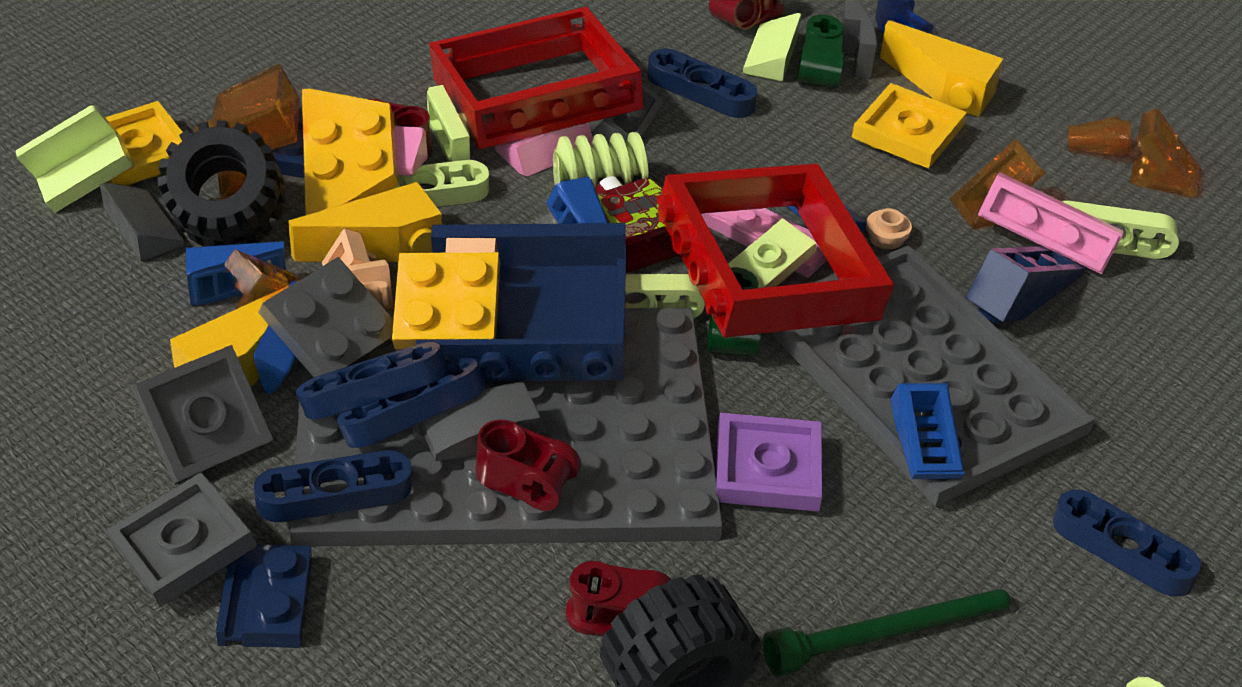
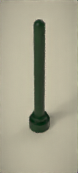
[763,589,1011,677]

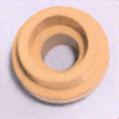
[866,208,912,249]

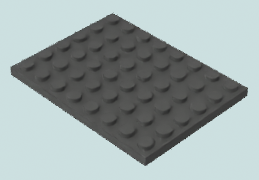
[290,308,722,546]

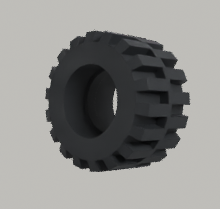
[158,120,285,246]
[600,575,762,687]

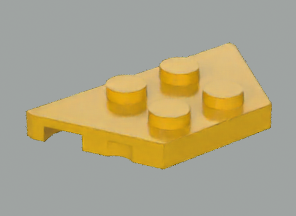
[302,88,399,215]

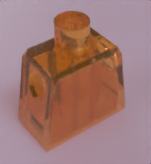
[195,63,300,150]

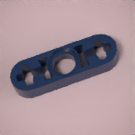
[647,49,757,118]
[296,342,448,419]
[337,358,486,448]
[254,450,412,522]
[1053,490,1201,596]

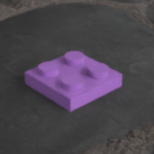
[716,413,822,511]

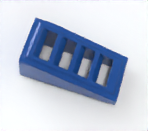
[546,177,608,224]
[186,241,287,305]
[890,383,965,479]

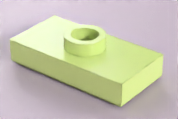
[427,85,470,162]
[728,218,816,288]

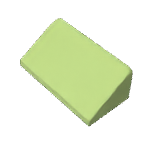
[743,13,801,81]

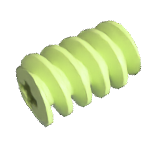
[553,132,649,190]

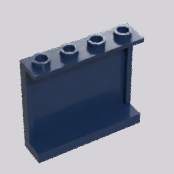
[416,223,627,381]

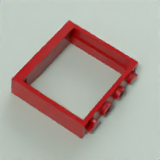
[429,6,644,150]
[656,163,894,338]

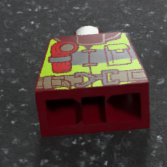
[596,176,680,273]

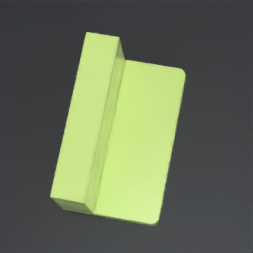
[16,105,134,213]

